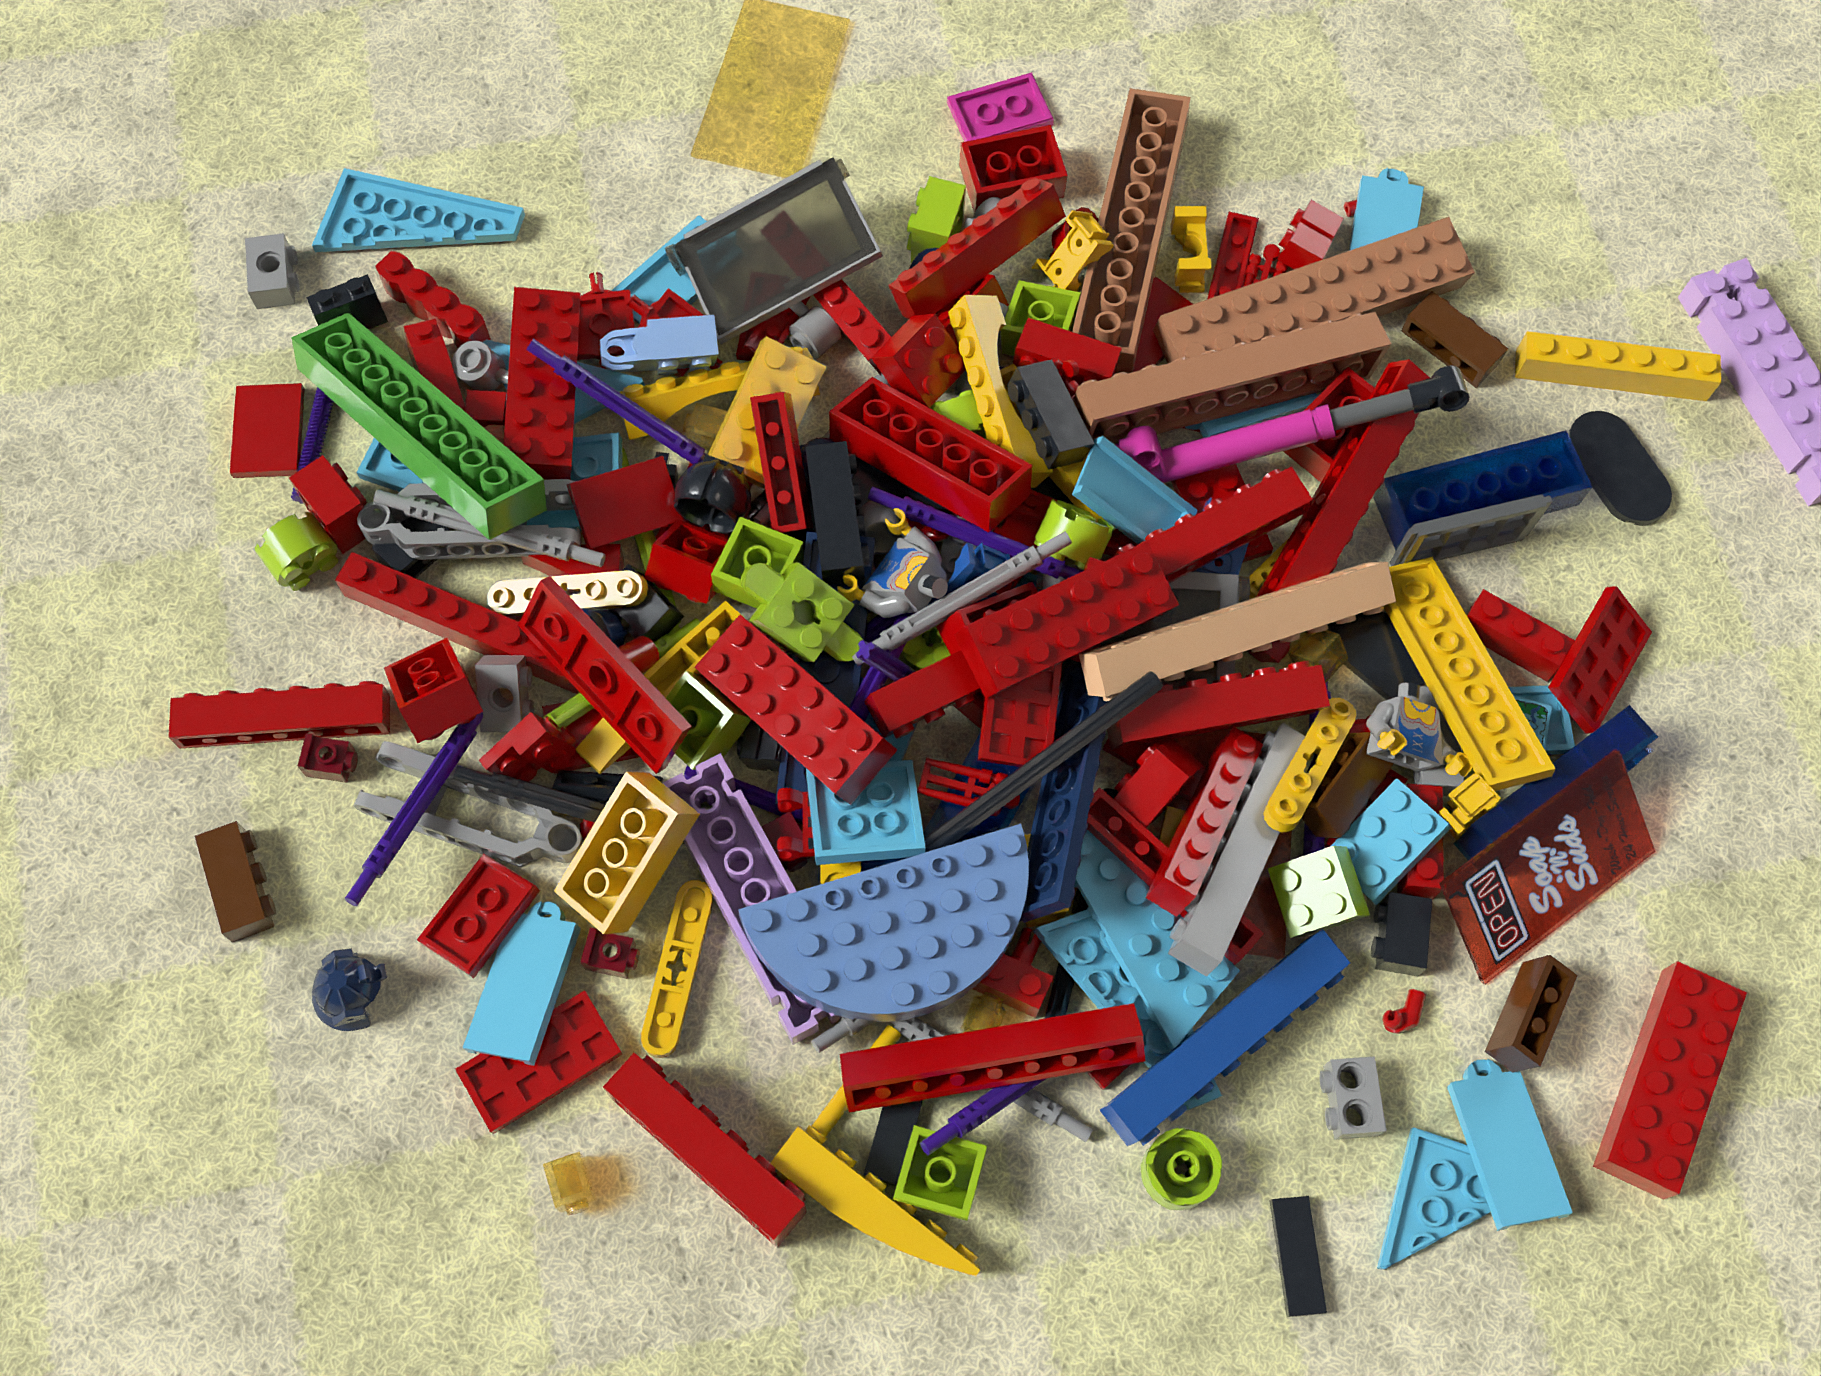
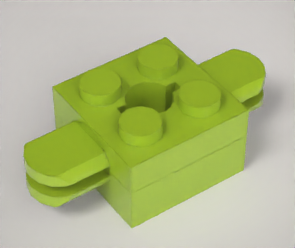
[741,562,863,662]

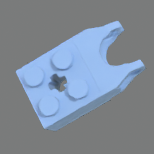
[600,315,719,375]

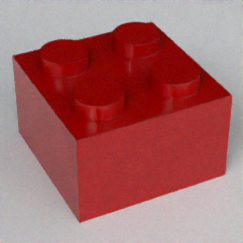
[871,314,966,408]
[289,455,367,554]
[644,519,729,604]
[1114,738,1203,828]

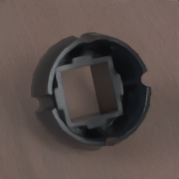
[673,455,751,534]

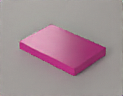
[947,72,1054,142]

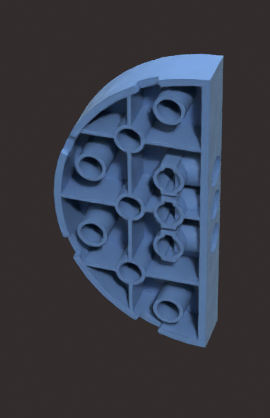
[738,824,1029,1022]

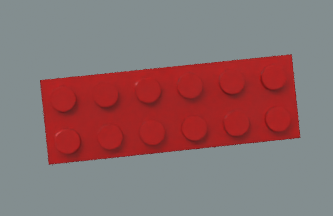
[503,287,581,480]
[829,377,1033,533]
[954,542,1179,699]
[694,614,897,805]
[1107,661,1330,750]
[1593,961,1747,1200]
[603,1053,807,1248]

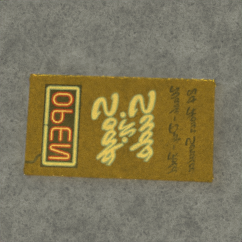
[691,0,850,178]

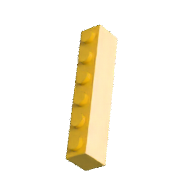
[1515,331,1721,401]

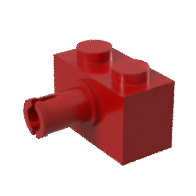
[972,928,1054,1018]

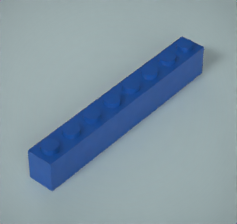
[1100,928,1350,1147]

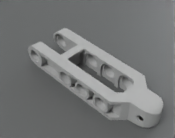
[357,479,581,560]
[354,741,583,867]

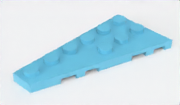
[312,168,525,252]
[1074,830,1240,1051]
[1033,909,1222,1111]

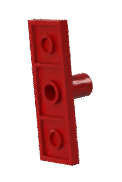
[518,576,692,774]

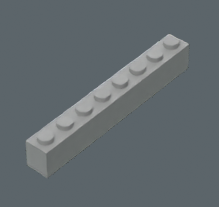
[1168,723,1315,977]

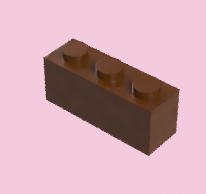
[1401,291,1508,388]
[1302,732,1394,838]
[195,821,276,943]
[1485,955,1578,1073]

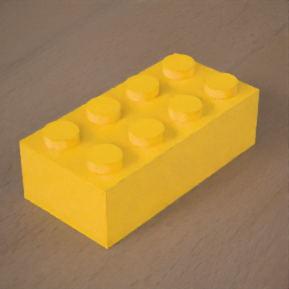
[708,336,826,490]
[554,772,700,934]

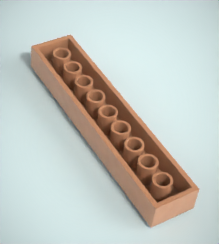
[1072,88,1191,374]
[1153,217,1475,364]
[1073,312,1391,444]

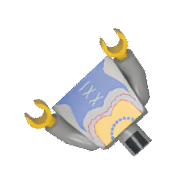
[837,508,948,618]
[1366,683,1473,777]

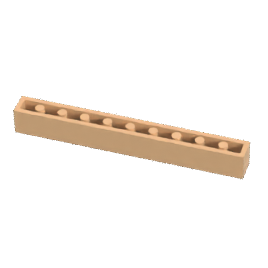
[1079,562,1396,701]

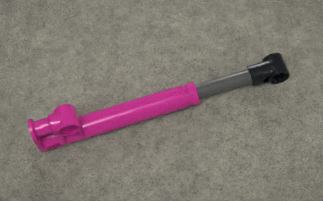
[1114,365,1470,483]

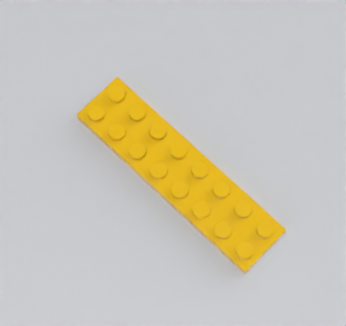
[1383,557,1556,791]

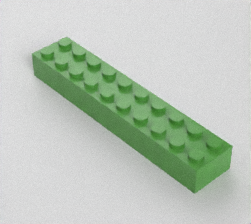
[291,313,547,540]

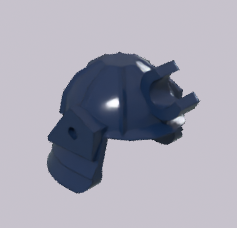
[312,948,387,1031]

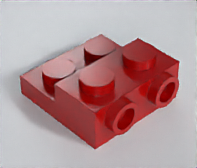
[479,712,577,782]

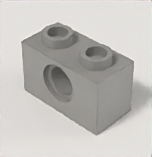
[245,233,300,309]
[475,655,534,732]

